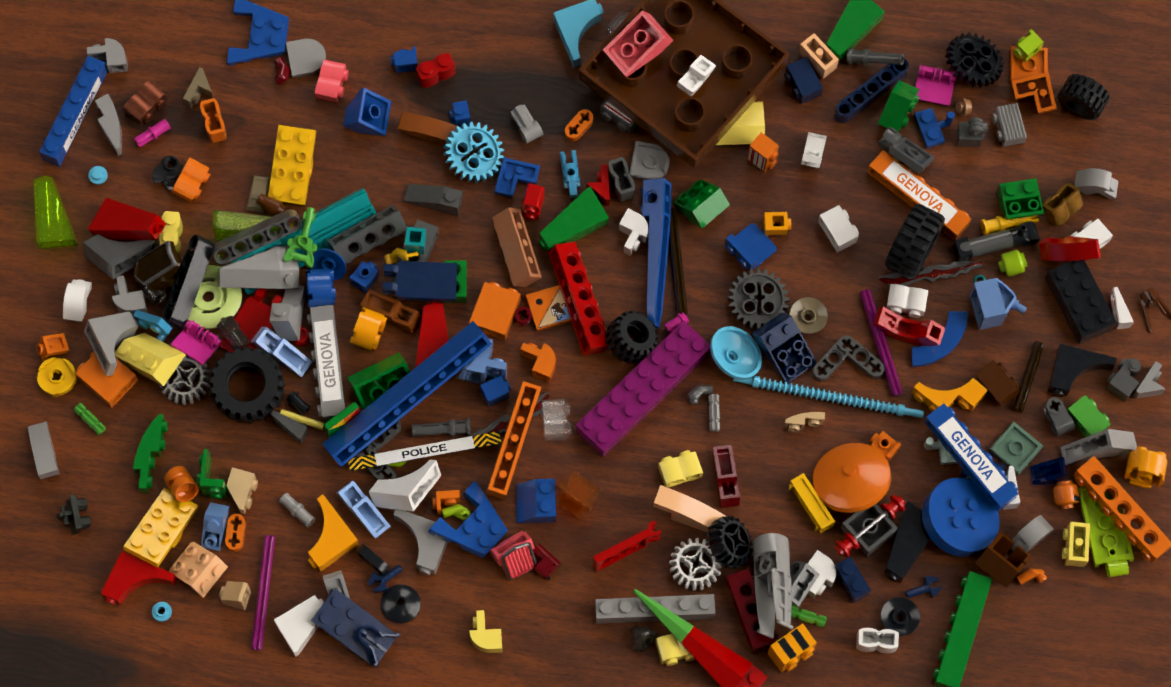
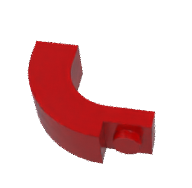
[873,307,945,346]

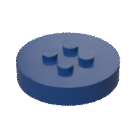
[922,478,1000,557]

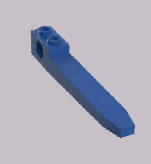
[641,178,672,328]

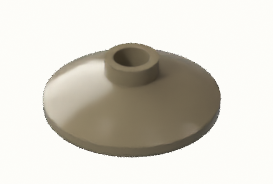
[789,297,828,334]

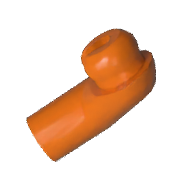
[1017,568,1047,585]

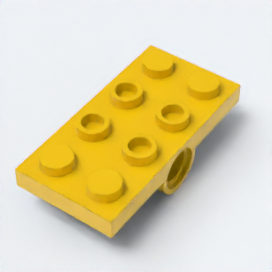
[268,125,317,205]
[123,488,198,568]

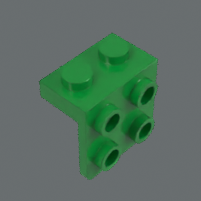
[197,449,228,500]

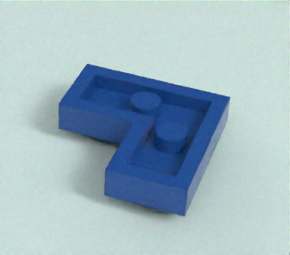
[495,157,540,198]

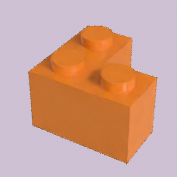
[1012,72,1057,114]

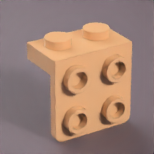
[169,542,228,598]

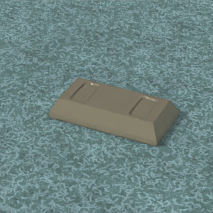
[246,175,271,213]

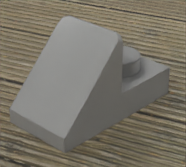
[1133,361,1165,399]
[323,570,350,599]

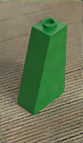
[826,0,885,63]
[538,187,609,252]

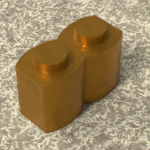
[1043,183,1083,227]

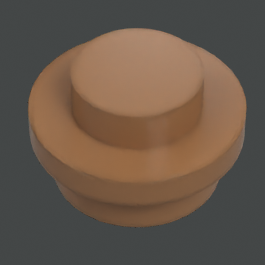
[956,98,972,116]

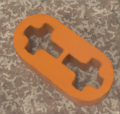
[565,109,593,142]
[225,514,246,552]

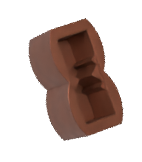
[123,80,167,125]

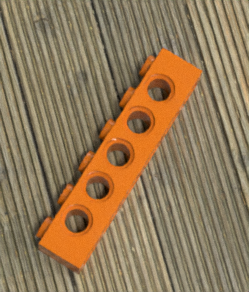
[1073,456,1171,563]

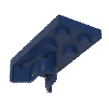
[310,588,400,668]

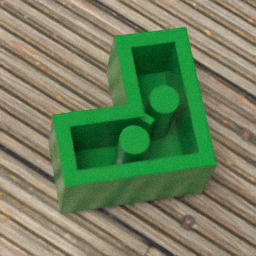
[878,80,920,132]

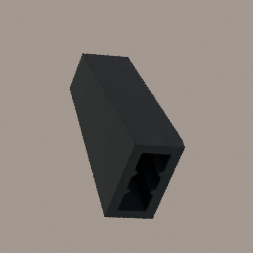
[884,501,931,583]

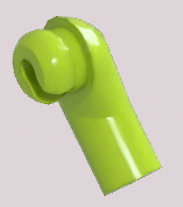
[441,504,470,521]

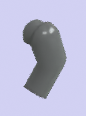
[687,385,713,405]

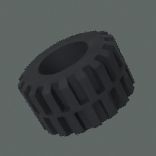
[1057,74,1110,120]
[605,310,658,363]

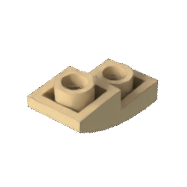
[784,412,825,432]

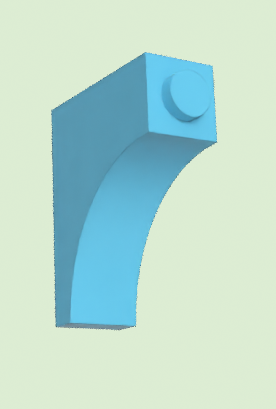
[553,0,603,68]

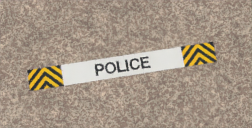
[348,431,502,471]

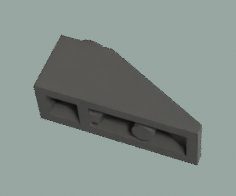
[404,184,463,216]

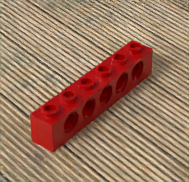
[548,242,609,356]

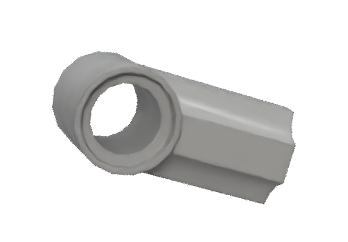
[511,104,544,143]

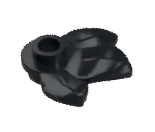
[152,156,184,191]

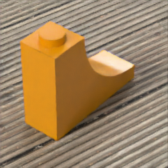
[308,495,359,572]

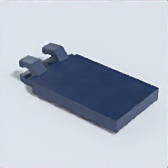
[383,261,457,302]

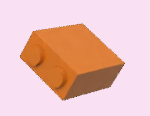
[469,282,521,341]
[75,351,138,408]

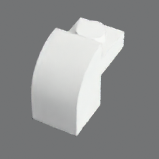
[801,132,827,168]
[619,208,648,256]
[63,279,92,322]
[807,550,836,599]

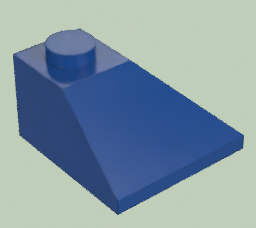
[343,87,391,136]

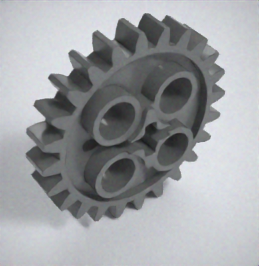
[727,268,790,329]

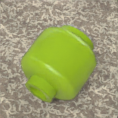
[998,250,1028,277]

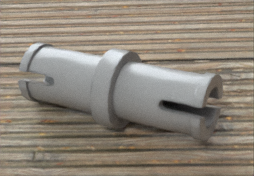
[279,493,316,528]

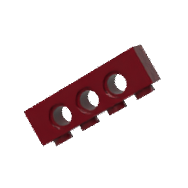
[725,569,778,654]

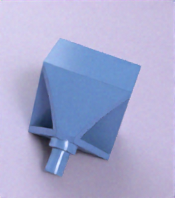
[969,278,1027,330]

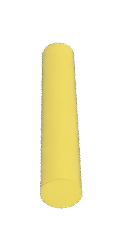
[280,409,325,430]

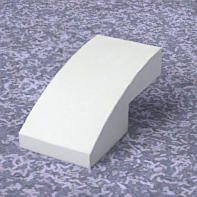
[677,55,716,97]

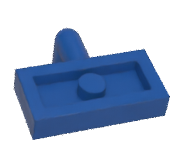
[914,108,955,149]

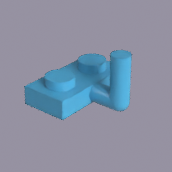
[133,310,172,342]

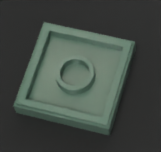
[989,422,1043,476]

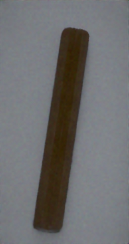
[1013,341,1044,413]

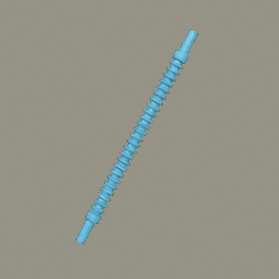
[733,376,924,418]

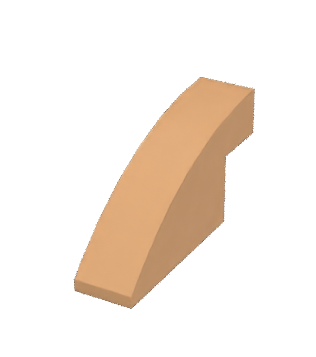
[653,485,725,532]

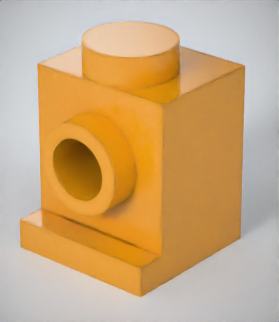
[763,212,791,237]

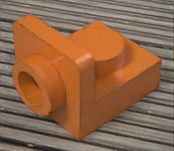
[36,333,69,361]
[433,490,460,515]

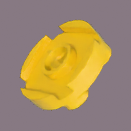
[37,357,77,397]

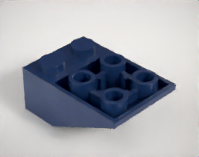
[752,313,817,384]

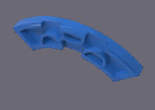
[911,311,968,367]

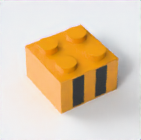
[767,623,817,673]

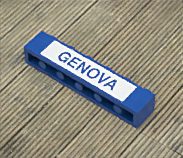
[39,56,108,167]
[924,403,1019,512]

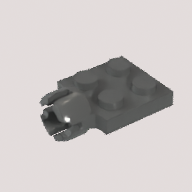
[878,127,935,173]

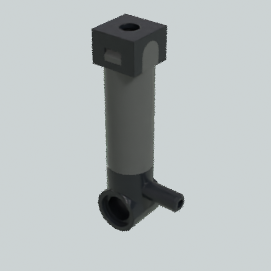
[952,221,1040,262]

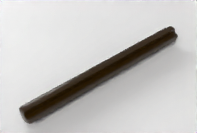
[669,208,688,315]

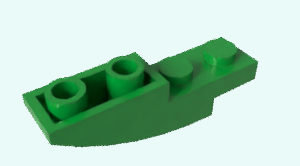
[133,414,168,494]

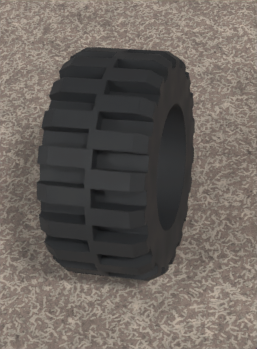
[885,204,945,280]
[209,346,285,424]

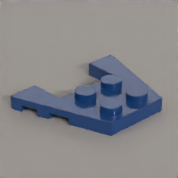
[227,0,289,66]
[428,481,508,558]

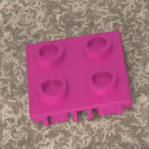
[916,65,956,106]
[171,320,221,365]

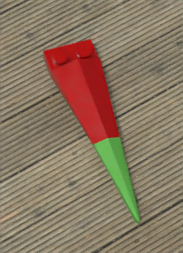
[633,589,768,687]

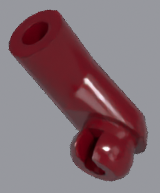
[274,57,290,84]

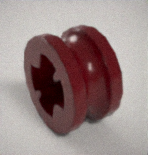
[515,307,532,326]

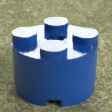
[305,268,336,308]

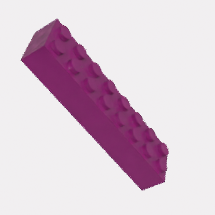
[575,321,711,457]

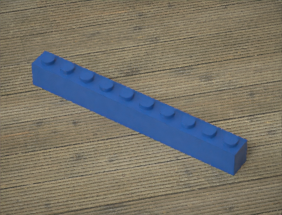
[323,321,492,467]

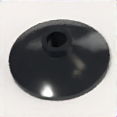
[381,585,421,624]
[881,597,920,636]

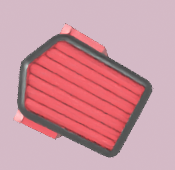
[489,531,538,580]

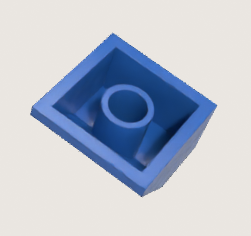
[516,479,556,523]

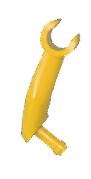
[384,248,418,265]

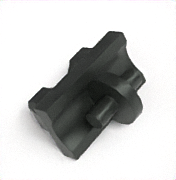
[56,495,91,535]

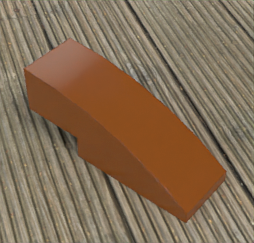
[397,112,457,145]
[360,289,422,334]

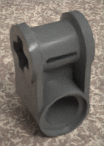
[1043,397,1075,437]

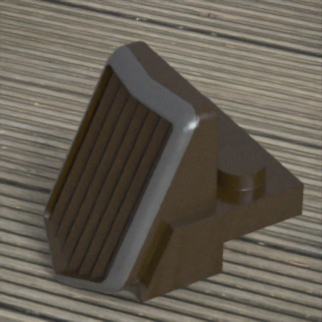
[134,241,181,291]

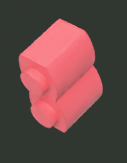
[315,59,349,103]

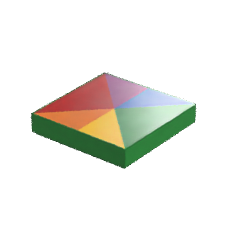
[324,402,360,439]

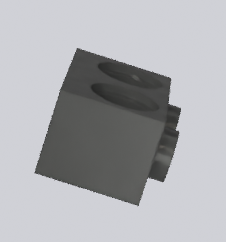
[790,560,819,607]

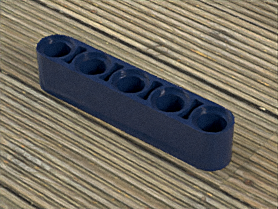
[834,58,909,123]

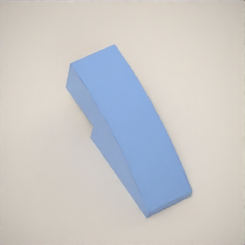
[251,327,312,377]
[336,481,391,539]

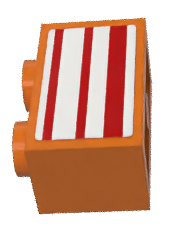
[747,132,779,173]

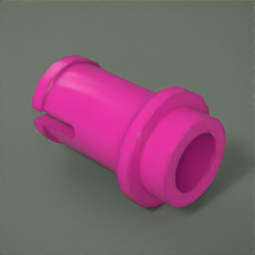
[664,312,689,334]

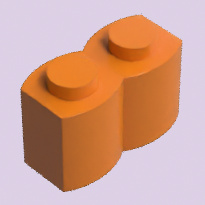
[200,98,227,143]
[171,157,210,203]

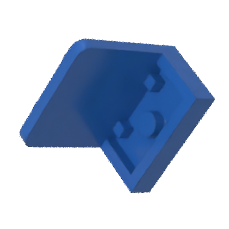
[725,223,777,272]

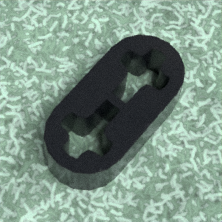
[355,544,390,575]

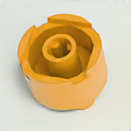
[350,307,387,351]
[1125,447,1167,488]

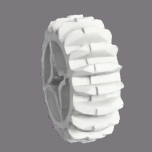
[669,538,722,591]

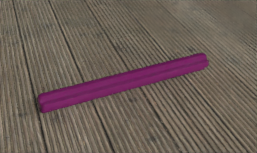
[860,289,902,397]
[251,535,275,651]

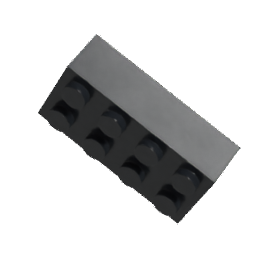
[1045,260,1117,344]

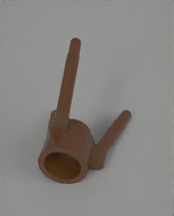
[1139,288,1171,333]

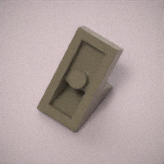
[183,67,213,109]

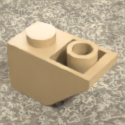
[226,467,258,515]

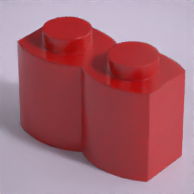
[416,53,456,88]
[521,183,545,221]

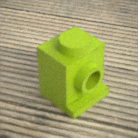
[1013,29,1044,62]

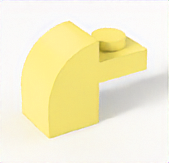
[469,610,502,653]

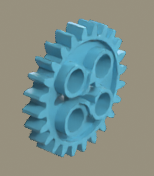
[443,122,504,183]

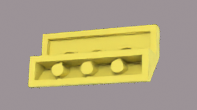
[716,101,765,145]

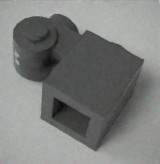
[956,117,988,147]
[1106,357,1141,402]

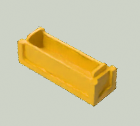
[788,473,835,534]

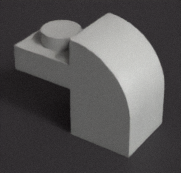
[87,38,128,73]
[1074,168,1118,199]
[112,275,148,316]
[1010,515,1054,552]

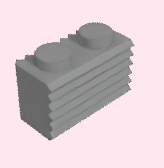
[992,103,1027,147]

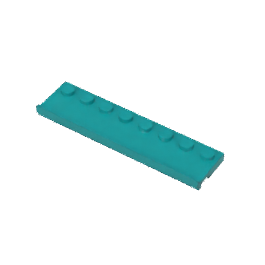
[230,188,376,295]

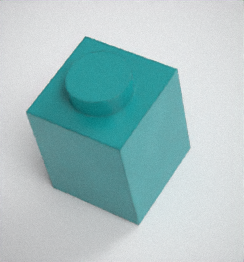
[404,227,427,254]

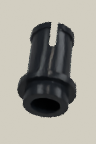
[286,391,311,416]

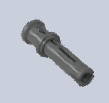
[847,48,904,65]
[412,418,471,437]

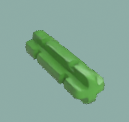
[74,403,106,435]
[791,606,827,627]

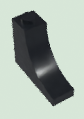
[1048,344,1117,397]

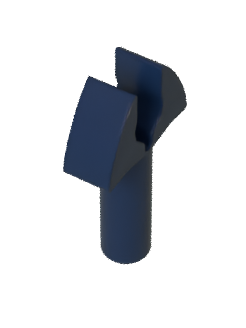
[368,565,403,593]
[905,576,943,598]

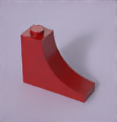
[101,551,177,606]

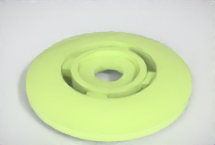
[188,265,242,329]

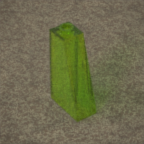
[33,176,78,249]
[213,210,279,241]

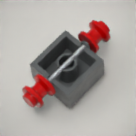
[835,495,906,558]

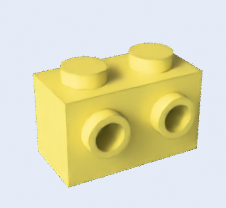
[1062,522,1090,567]

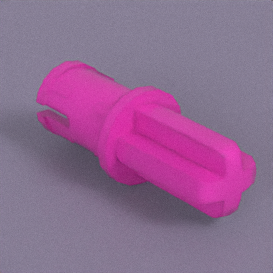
[134,119,171,147]

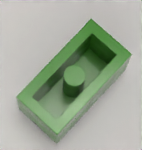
[1067,395,1111,437]

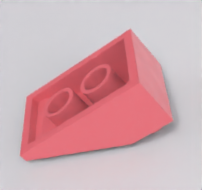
[603,10,674,77]

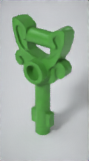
[283,207,317,268]

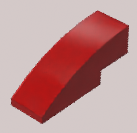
[1039,236,1101,261]

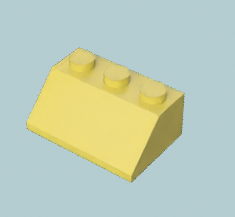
[114,333,186,386]

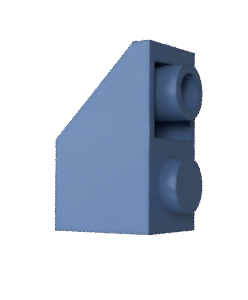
[201,502,229,551]

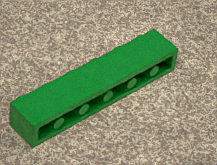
[932,571,992,687]

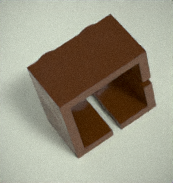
[976,531,1032,588]

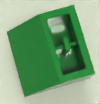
[996,178,1044,220]
[673,179,730,228]

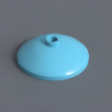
[710,326,762,380]

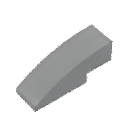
[95,94,123,156]
[28,421,60,479]

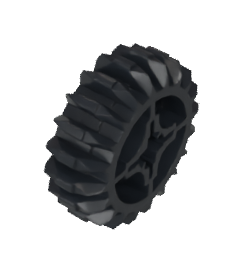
[706,516,753,569]

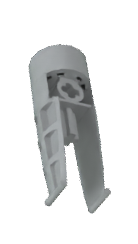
[753,533,793,639]

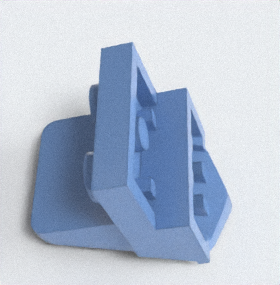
[456,338,507,384]

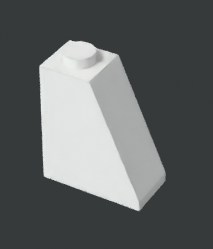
[274,595,324,657]

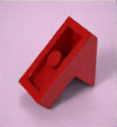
[586,164,610,206]

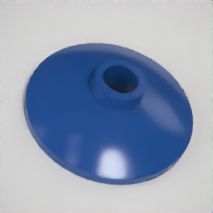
[312,249,347,280]

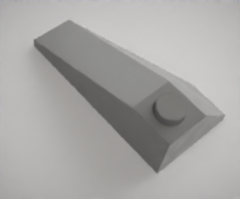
[219,245,299,289]

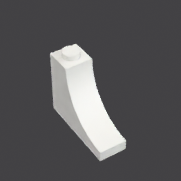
[369,459,441,511]

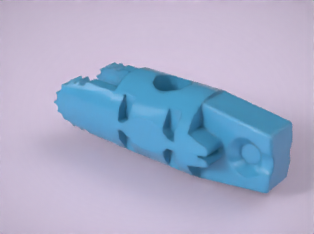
[559,150,581,199]

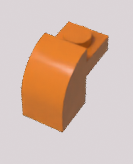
[520,342,556,383]

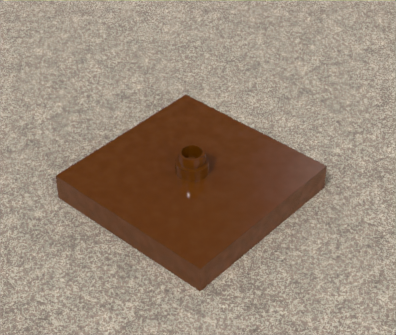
[579,0,790,169]

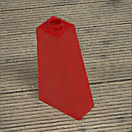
[88,198,166,240]
[415,302,449,368]

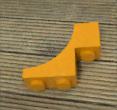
[912,378,988,412]

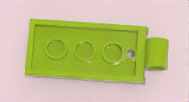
[1078,487,1134,578]

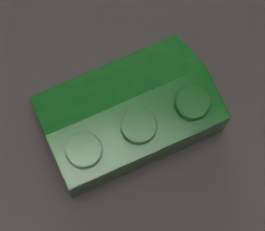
[347,352,410,410]

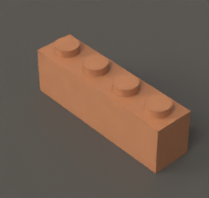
[492,207,542,287]

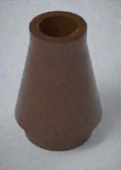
[256,193,285,217]

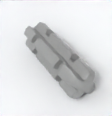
[708,394,720,432]

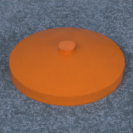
[813,443,891,513]

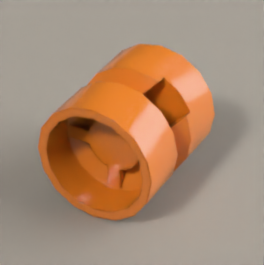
[164,466,199,502]

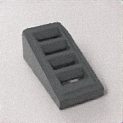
[271,411,309,445]

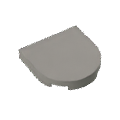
[286,39,326,78]
[629,141,670,180]

